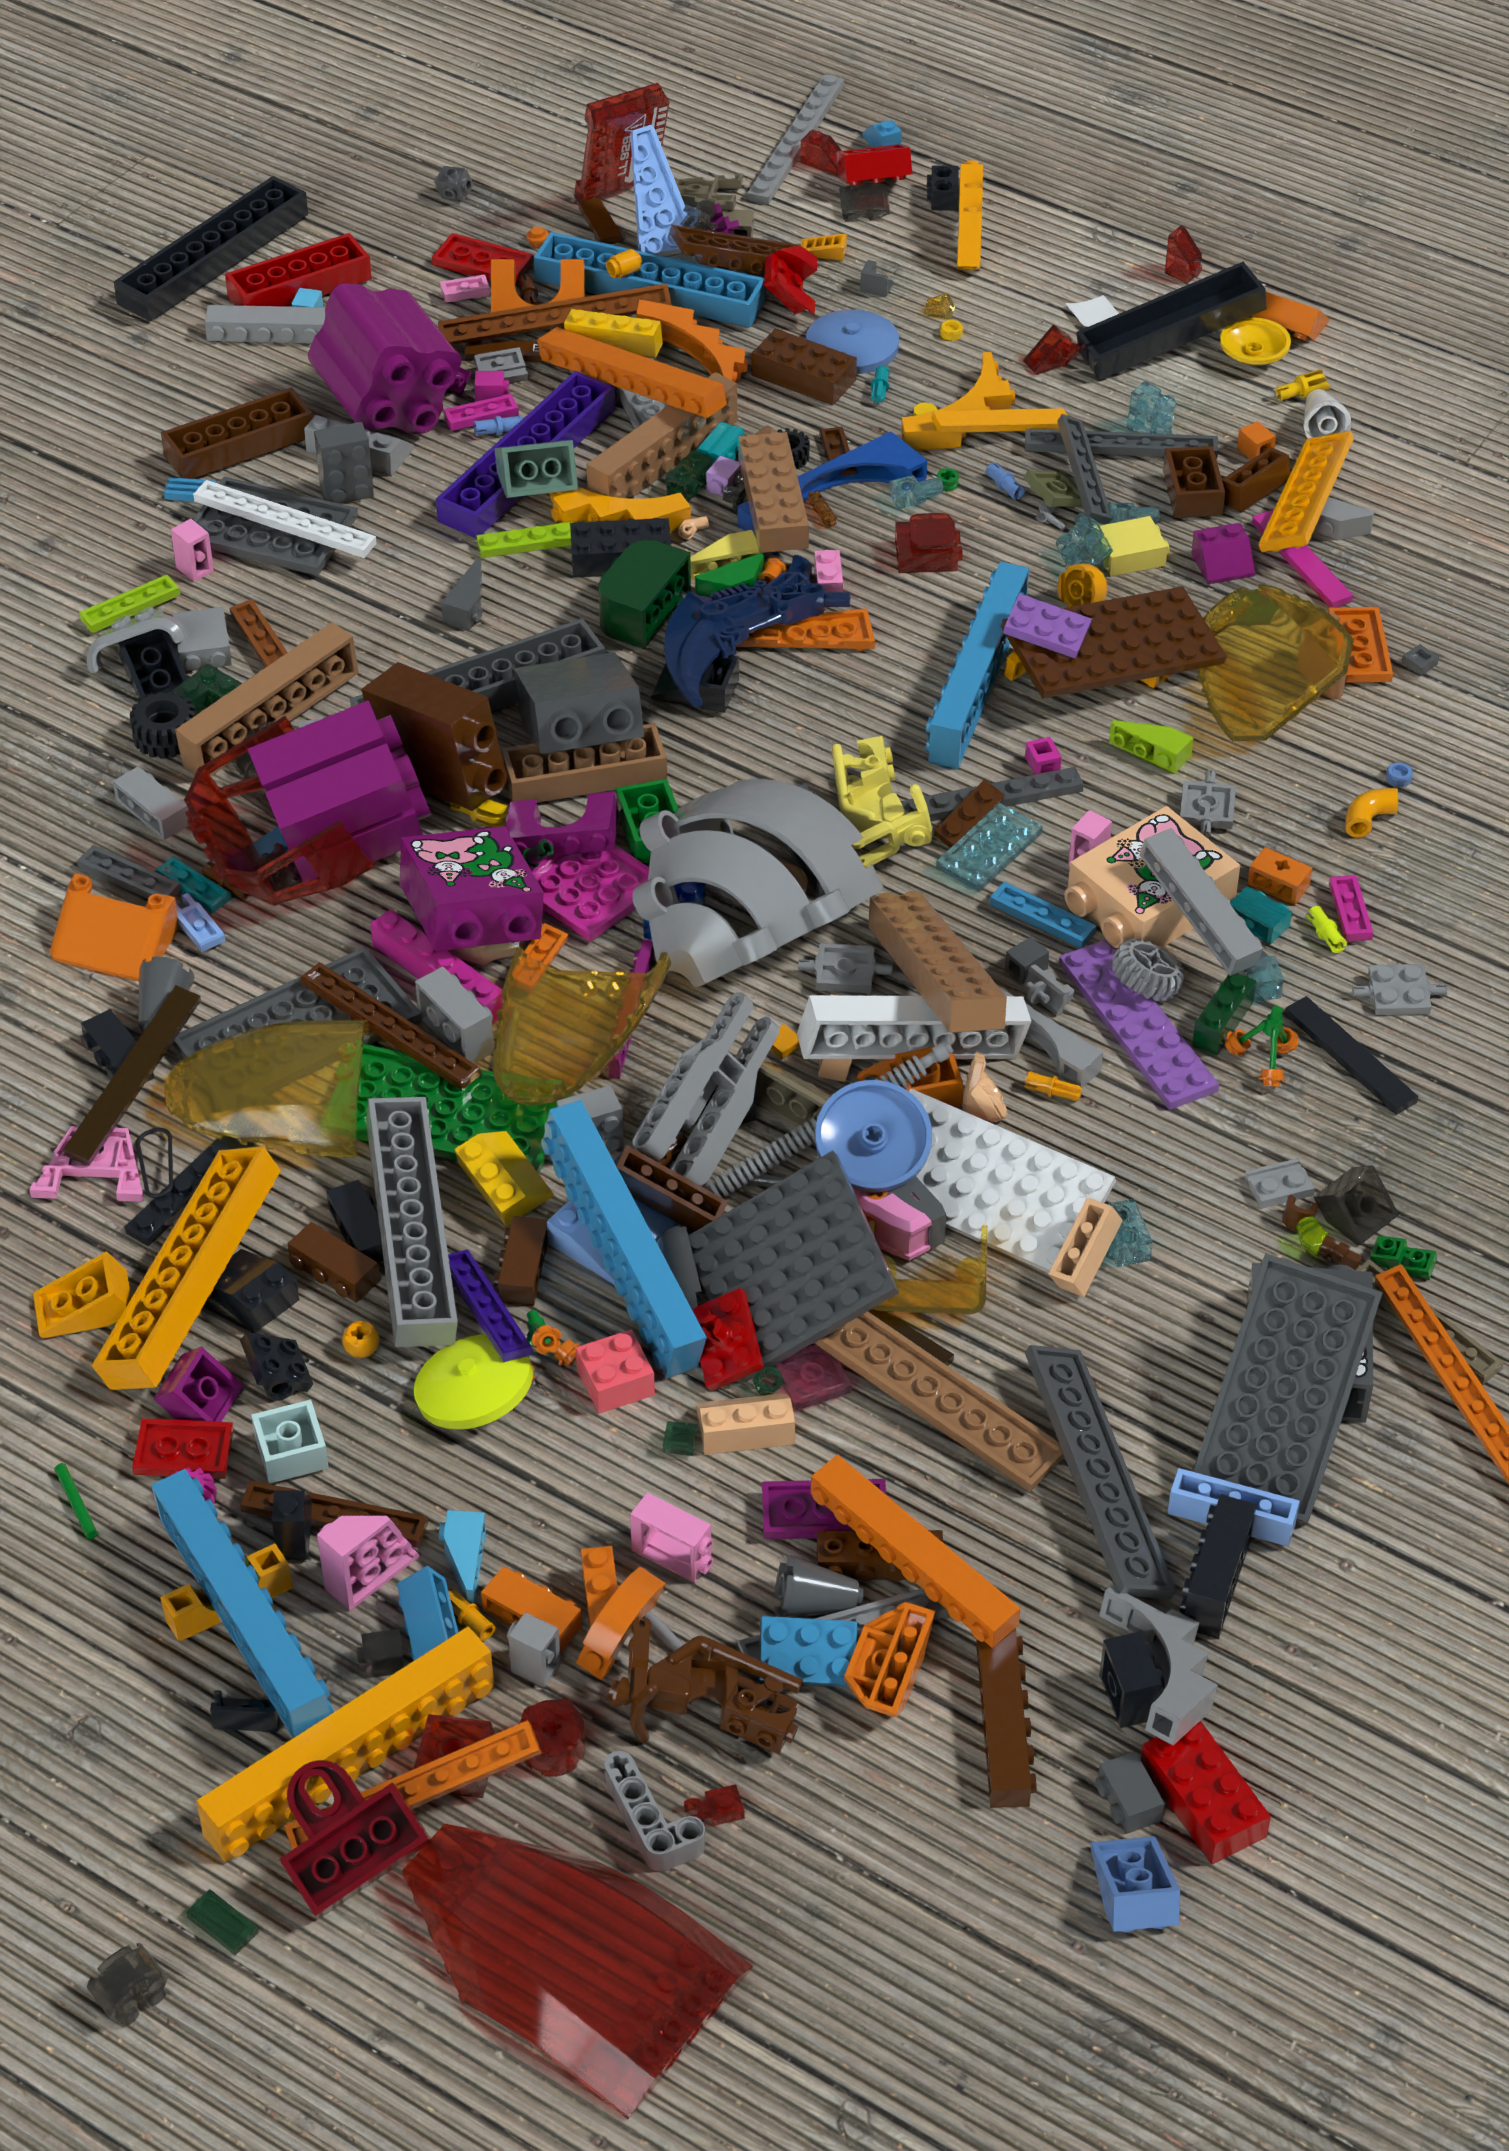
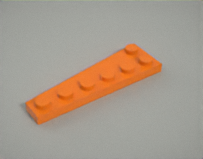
[735,609,875,651]

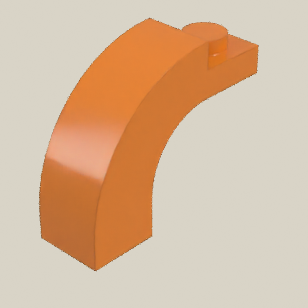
[576,1567,666,1680]

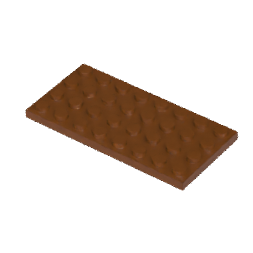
[1001,586,1227,699]

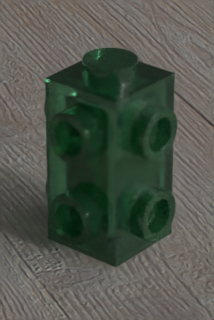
[665,450,713,502]

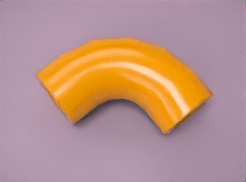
[1345,788,1398,838]

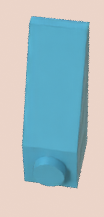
[439,1510,486,1604]

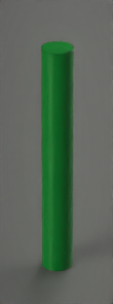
[54,1463,98,1539]

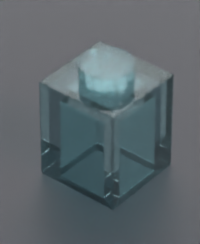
[1246,956,1284,1002]

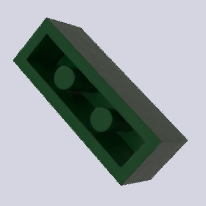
[1192,973,1256,1056]

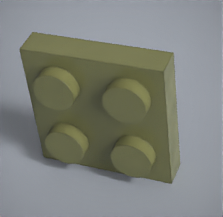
[1023,471,1083,508]

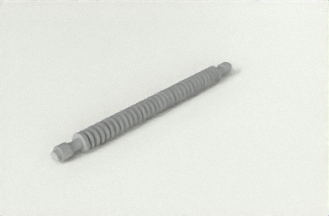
[706,1042,954,1198]

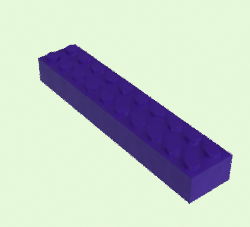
[436,371,615,538]

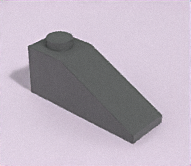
[441,559,483,630]

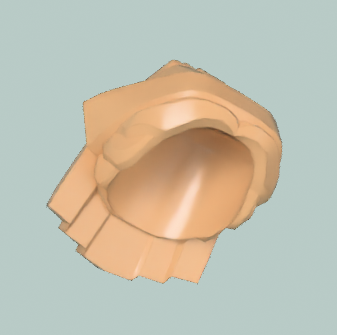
[962,1052,1007,1123]

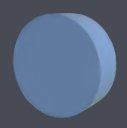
[1386,762,1413,787]

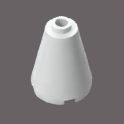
[1303,389,1351,438]

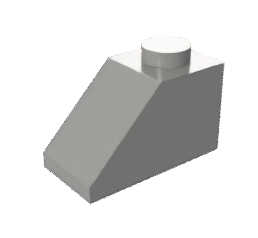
[1315,497,1374,540]

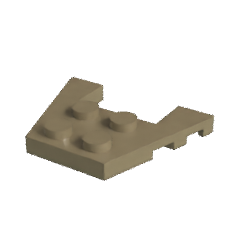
[675,173,743,210]

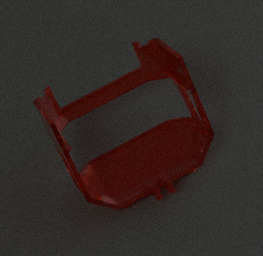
[184,716,375,906]

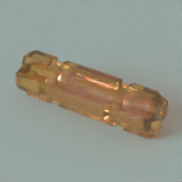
[808,490,837,528]

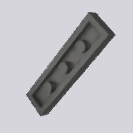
[77,845,181,899]

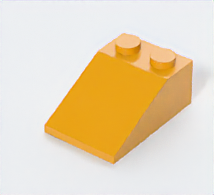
[33,1251,131,1338]

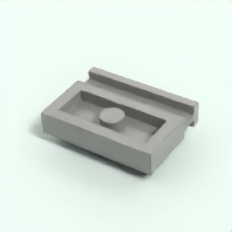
[474,347,528,383]
[1244,1158,1315,1209]

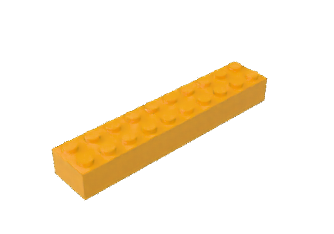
[92,1146,281,1390]
[196,1626,494,1863]

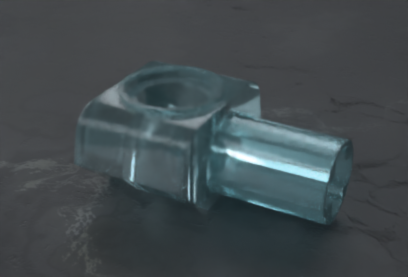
[889,475,944,509]
[1108,503,1160,524]

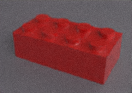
[1141,1720,1271,1865]

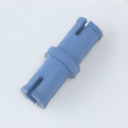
[474,415,523,436]
[986,462,1025,500]

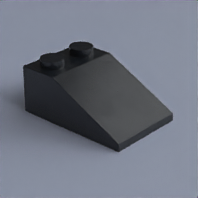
[118,629,194,700]
[209,1249,299,1333]

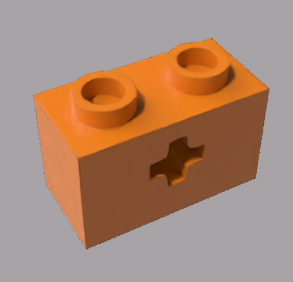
[1247,847,1313,906]

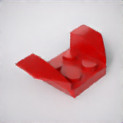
[764,246,818,315]

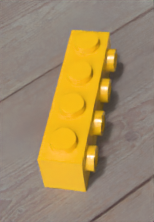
[564,309,663,358]

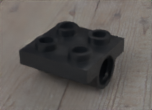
[240,1332,313,1401]

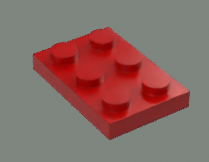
[132,1418,234,1479]

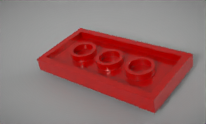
[431,233,534,285]

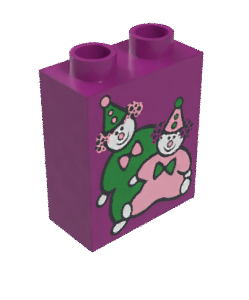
[399,826,544,951]

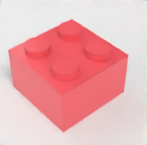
[576,1329,655,1414]

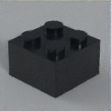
[1099,1631,1165,1728]

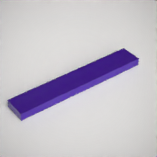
[448,1250,532,1362]

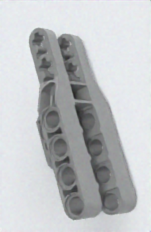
[632,992,780,1188]

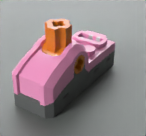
[853,1177,946,1261]

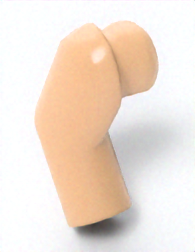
[678,516,709,540]

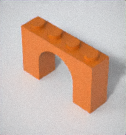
[491,259,585,312]

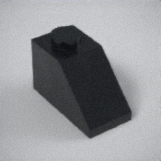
[272,1490,312,1560]

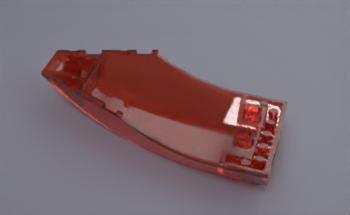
[401,1824,753,2119]

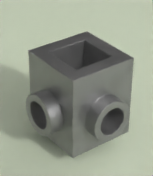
[434,166,474,201]

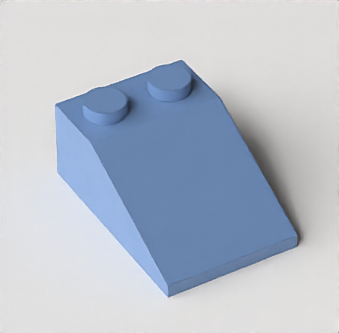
[1090,1836,1180,1932]

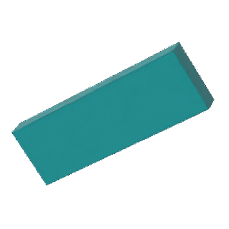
[154,856,231,914]

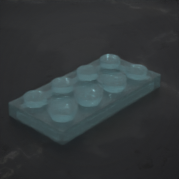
[936,803,1043,892]

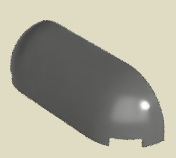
[657,1225,702,1309]

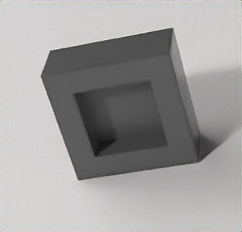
[1402,644,1439,675]

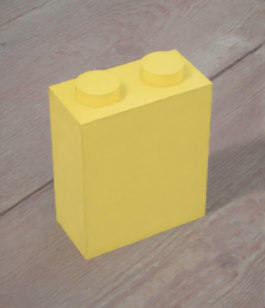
[1093,516,1170,577]

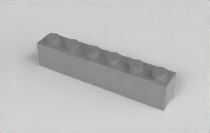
[205,305,325,343]
[1139,828,1263,976]

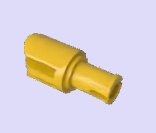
[1275,369,1330,401]
[450,799,508,828]

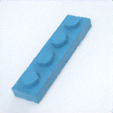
[989,882,1097,948]

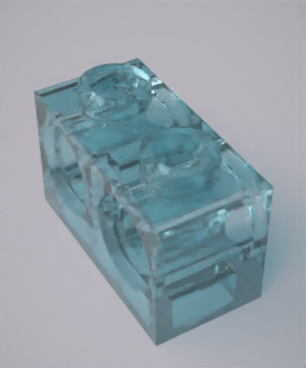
[1107,1199,1153,1267]

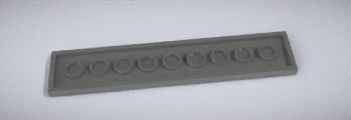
[1025,1345,1176,1599]

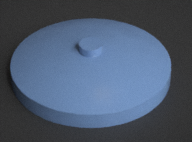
[806,310,899,374]
[815,1080,932,1193]

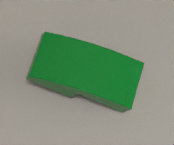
[1370,1235,1437,1280]

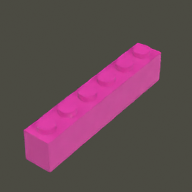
[370,909,506,1024]

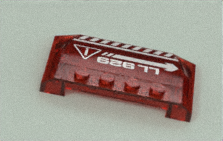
[574,83,670,202]

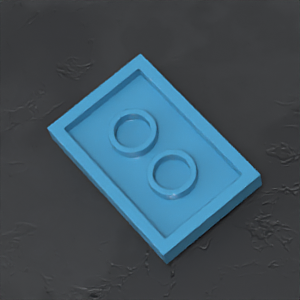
[759,1616,857,1687]

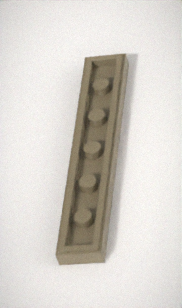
[1355,1260,1504,1385]

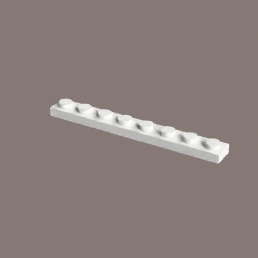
[193,480,377,558]

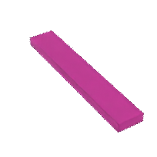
[1252,510,1353,608]

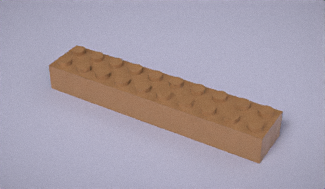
[868,891,1007,1033]

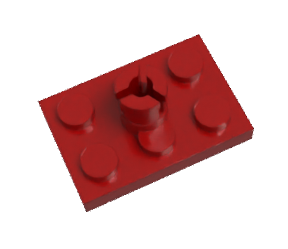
[692,1288,764,1391]

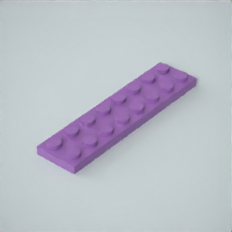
[1059,939,1219,1110]

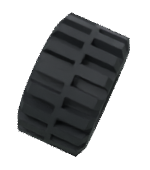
[130,692,196,759]

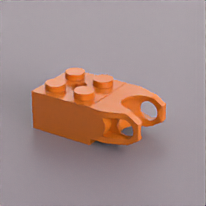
[857,1043,964,1107]

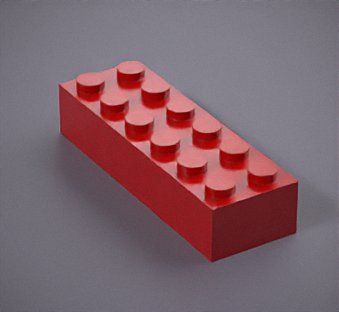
[225,233,372,307]

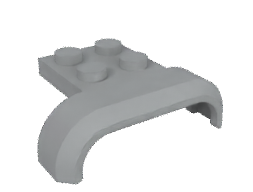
[87,606,188,673]

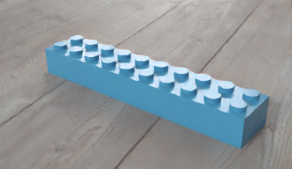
[534,232,766,328]
[925,562,1029,769]
[541,1100,707,1379]
[151,1469,334,1738]

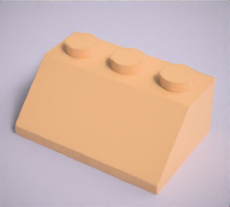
[696,1393,795,1455]

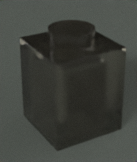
[356,1629,404,1678]

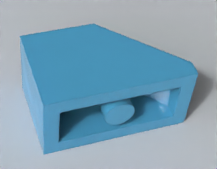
[862,120,902,147]

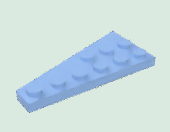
[630,124,693,254]

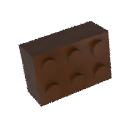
[1163,446,1225,518]

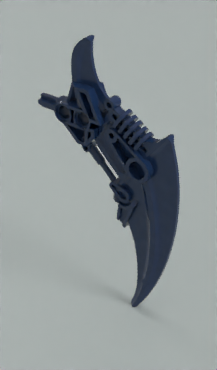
[664,555,851,708]

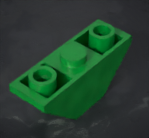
[695,553,764,597]

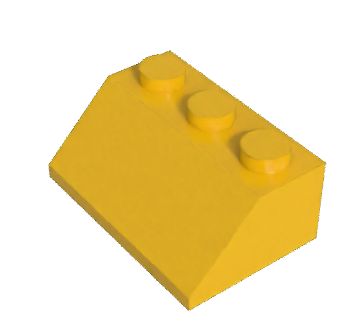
[454,1131,554,1227]

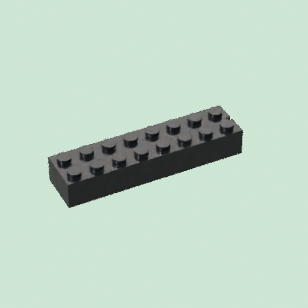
[1076,261,1267,380]

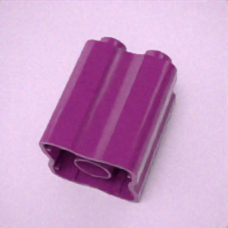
[308,283,461,434]

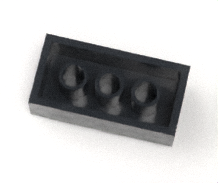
[570,518,671,578]
[1179,1494,1257,1639]

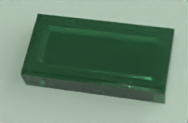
[186,1889,259,1956]

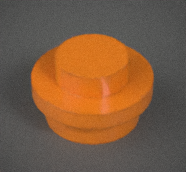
[526,227,549,247]

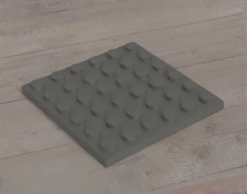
[688,1150,900,1382]

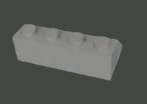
[304,415,414,476]

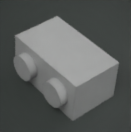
[507,1612,561,1687]

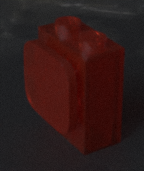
[895,513,963,573]

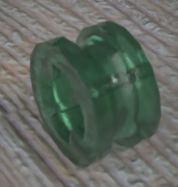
[753,1366,783,1395]

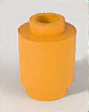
[606,249,642,278]

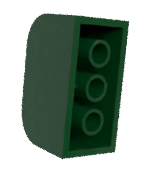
[598,540,691,649]

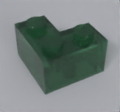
[172,664,242,715]

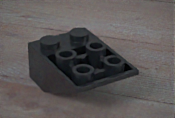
[651,654,739,713]

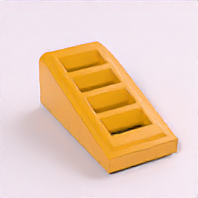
[800,234,847,261]

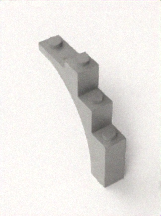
[1099,1585,1218,1745]

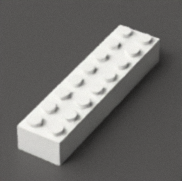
[797,995,1031,1059]

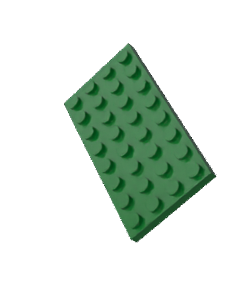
[320,1043,572,1174]

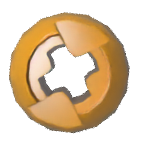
[342,1321,380,1359]

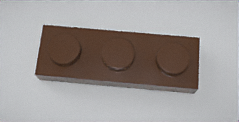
[934,779,1005,851]

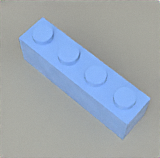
[1168,1468,1300,1547]

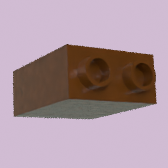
[361,662,508,811]

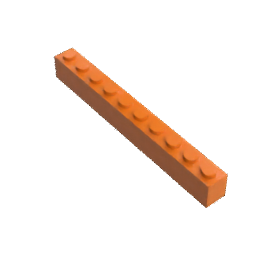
[537,327,727,418]

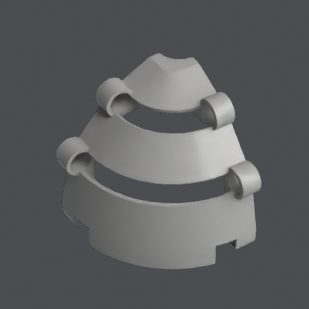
[633,779,884,988]

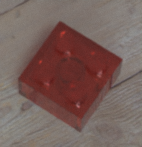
[414,1714,496,1798]

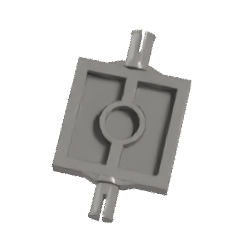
[1180,769,1236,839]
[798,943,892,993]
[1352,964,1447,1015]

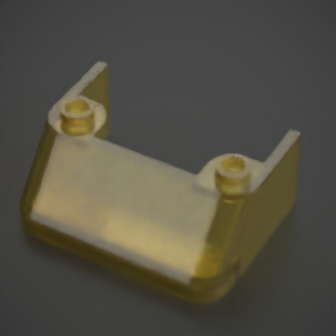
[869,1221,988,1315]

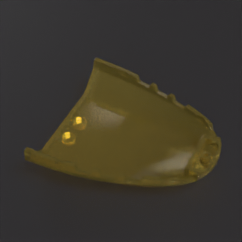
[1197,584,1354,742]
[493,948,672,1105]
[164,1019,369,1157]

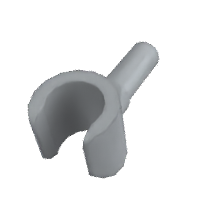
[1037,503,1067,531]

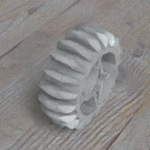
[1111,938,1185,1001]

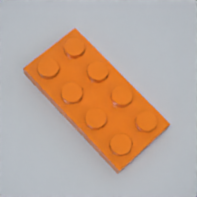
[1328,607,1393,683]

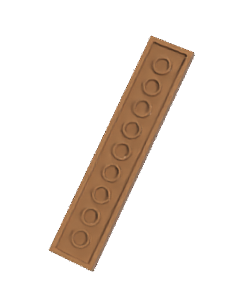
[814,1311,1065,1492]

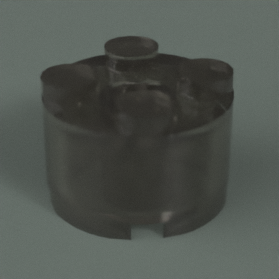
[87,1943,168,2027]

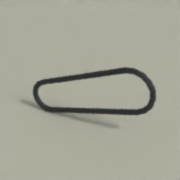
[136,1127,173,1198]

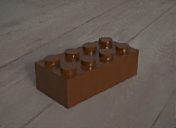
[751,328,857,405]

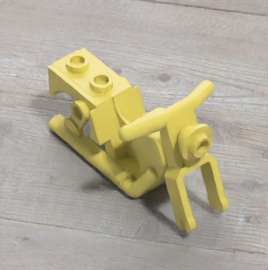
[831,736,932,868]

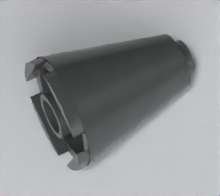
[138,956,195,1032]
[774,1555,863,1618]

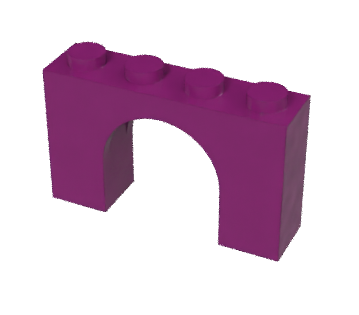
[506,791,619,856]

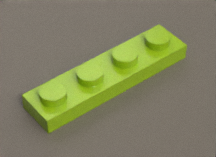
[476,522,573,559]
[79,575,180,633]

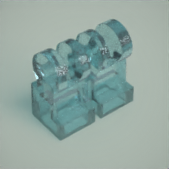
[1127,381,1176,434]
[1056,512,1113,567]

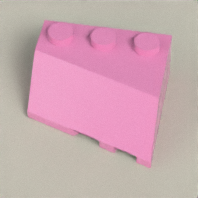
[317,1516,420,1611]

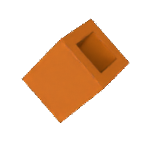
[1237,421,1276,460]

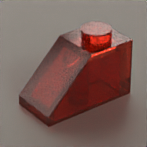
[800,129,842,176]
[1165,225,1202,284]
[1023,324,1081,375]

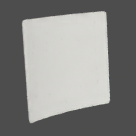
[1066,295,1119,327]

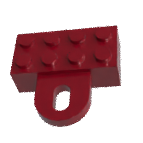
[279,1760,433,1918]

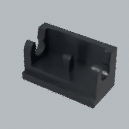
[210,1690,280,1732]

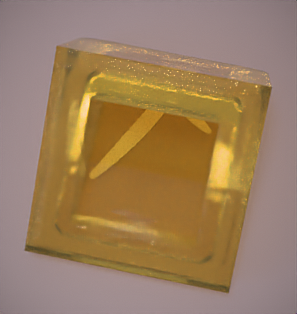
[924,293,955,319]

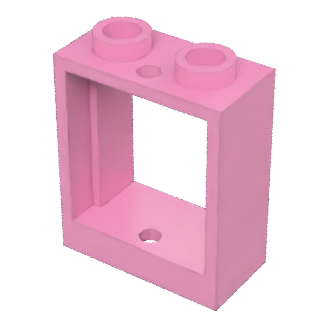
[630,1492,713,1583]

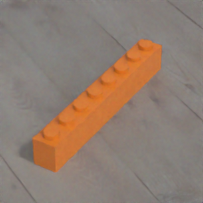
[811,1454,1021,1648]

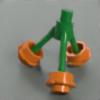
[1225,1006,1299,1087]
[527,1310,580,1382]

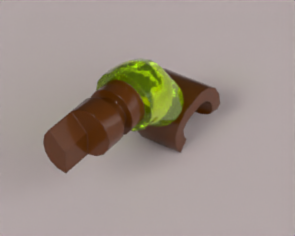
[1282,1194,1363,1270]

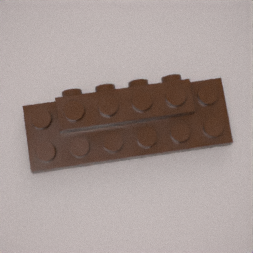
[669,224,798,275]

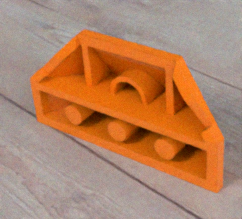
[844,1602,935,1717]

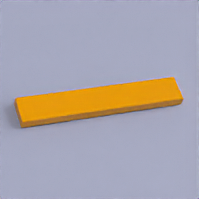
[931,408,1068,433]

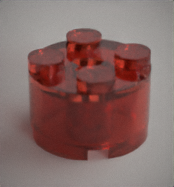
[520,1699,586,1777]

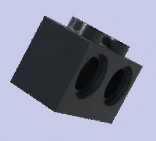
[927,165,959,211]

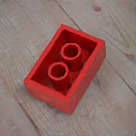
[836,144,913,186]

